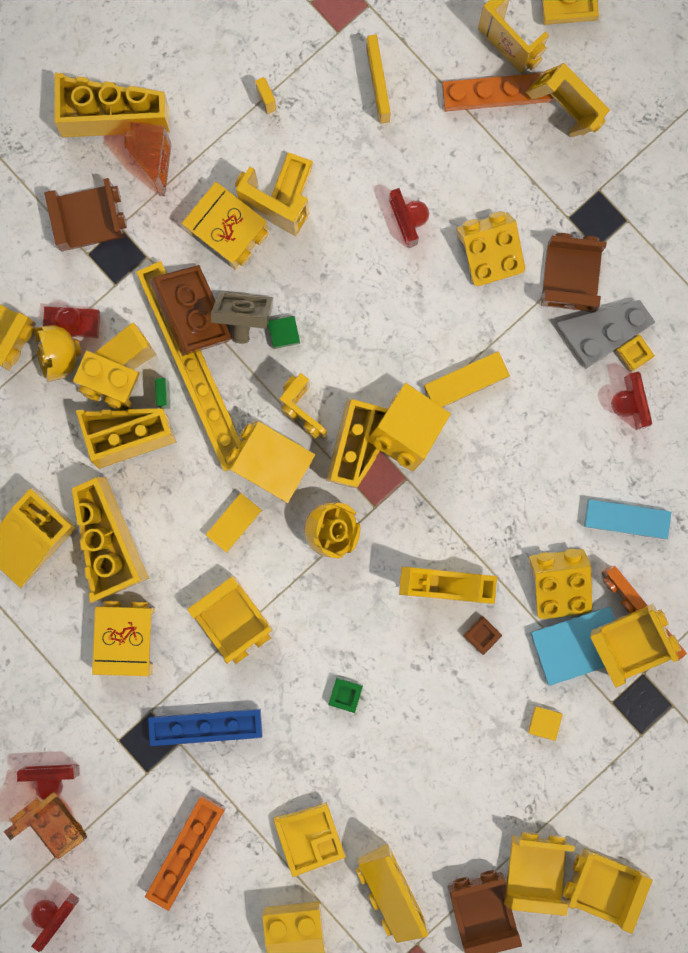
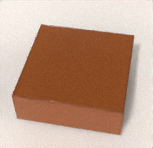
[463,616,503,655]

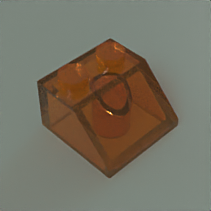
[124,122,172,196]

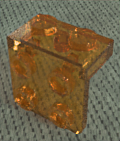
[3,792,87,859]

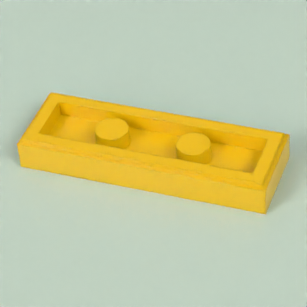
[366,34,391,124]
[424,351,510,408]

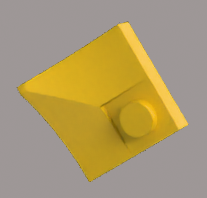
[273,802,346,877]

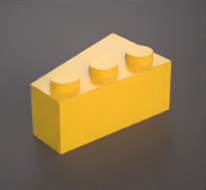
[326,399,388,488]
[76,408,177,469]

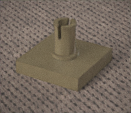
[211,291,273,344]

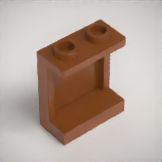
[448,870,522,953]

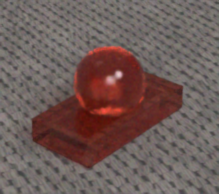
[389,188,430,248]
[43,306,100,338]
[611,371,652,430]
[17,764,80,801]
[31,893,79,952]

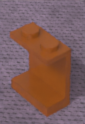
[44,178,127,252]
[541,233,607,312]

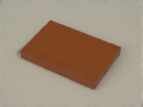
[149,265,232,356]

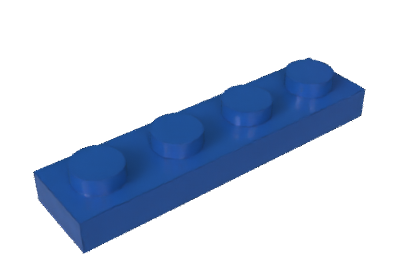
[148,709,263,746]

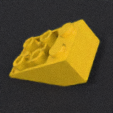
[0,488,78,588]

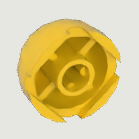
[34,325,81,382]
[304,502,361,559]

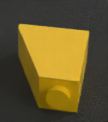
[94,322,157,370]

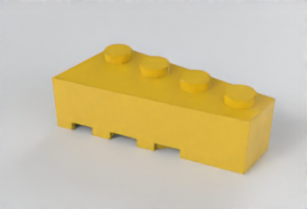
[55,72,170,138]
[71,477,150,603]

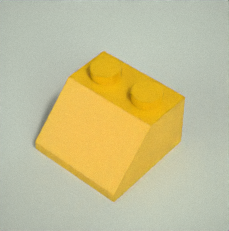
[262,901,325,953]

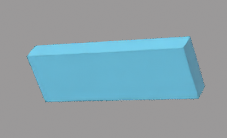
[584,499,672,539]

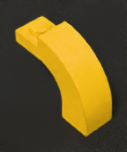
[399,566,497,604]

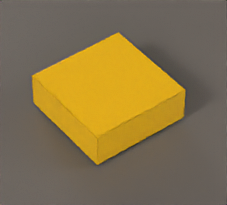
[255,77,277,114]
[615,334,655,372]
[527,706,563,741]

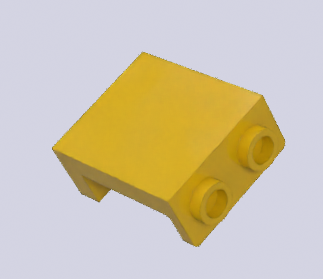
[526,63,610,137]
[235,166,310,237]
[368,382,451,471]
[226,420,315,503]
[187,576,273,665]
[590,603,681,688]
[563,848,653,934]

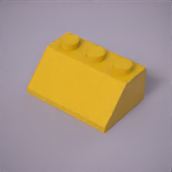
[356,843,429,943]

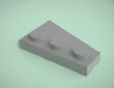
[555,300,655,369]

